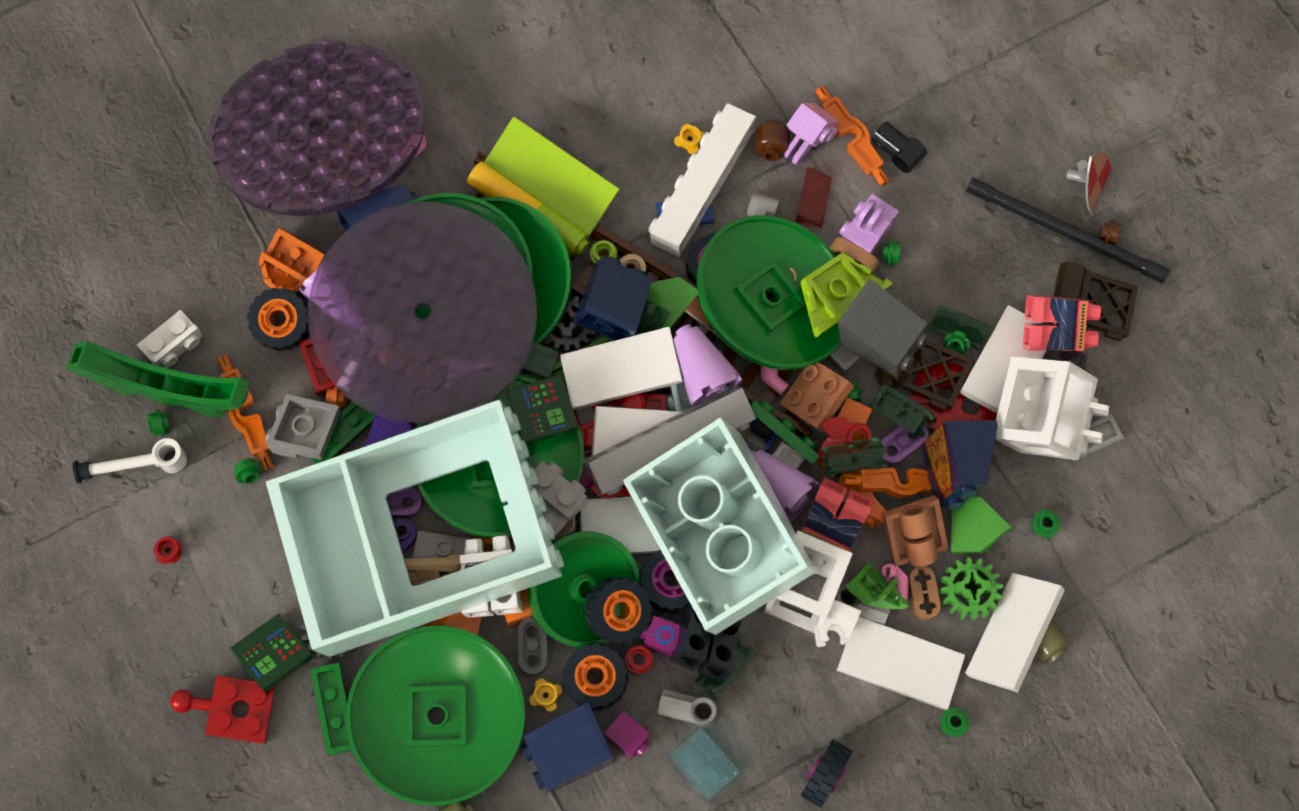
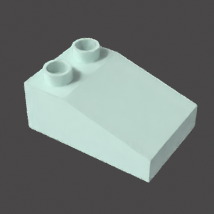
[623,417,816,635]

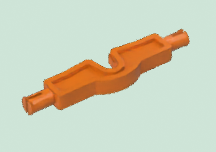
[815,86,890,187]
[217,355,275,471]
[841,468,932,499]

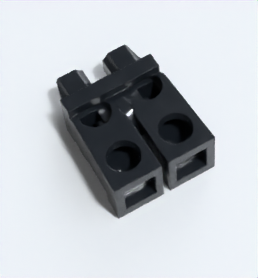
[670,604,742,681]

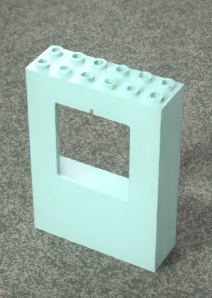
[266,400,564,657]

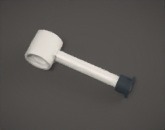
[73,438,187,483]

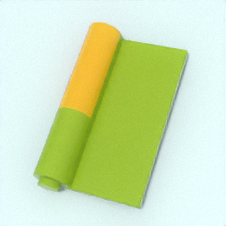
[467,116,620,257]

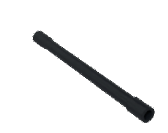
[966,177,1170,284]

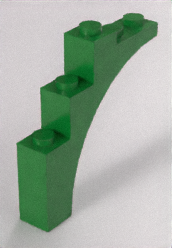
[66,341,250,418]

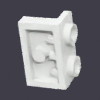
[137,309,204,368]

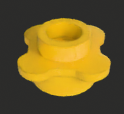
[674,124,705,154]
[529,678,562,712]

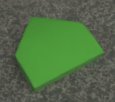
[643,277,698,330]
[951,497,1012,554]
[845,562,909,609]

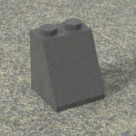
[838,279,929,378]

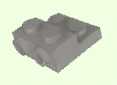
[266,394,341,460]
[506,461,587,541]

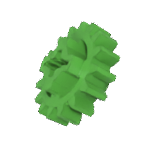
[939,557,1003,621]

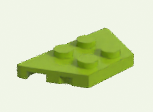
[800,252,893,338]

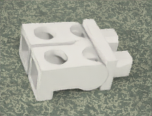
[460,536,523,618]

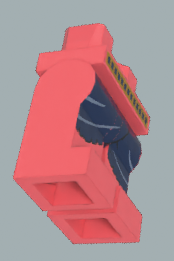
[1022,295,1101,351]
[801,477,875,552]

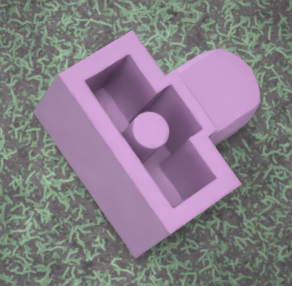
[784,103,840,166]
[839,194,899,254]

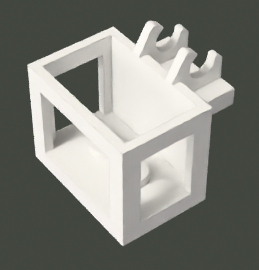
[995,357,1109,460]
[764,531,861,647]

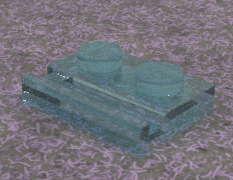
[669,728,740,802]

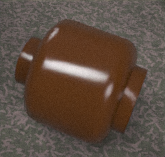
[755,120,790,161]

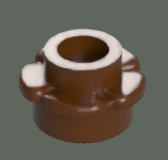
[1100,219,1121,245]

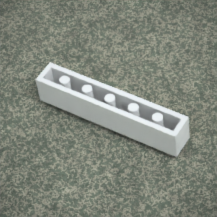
[648,103,756,258]

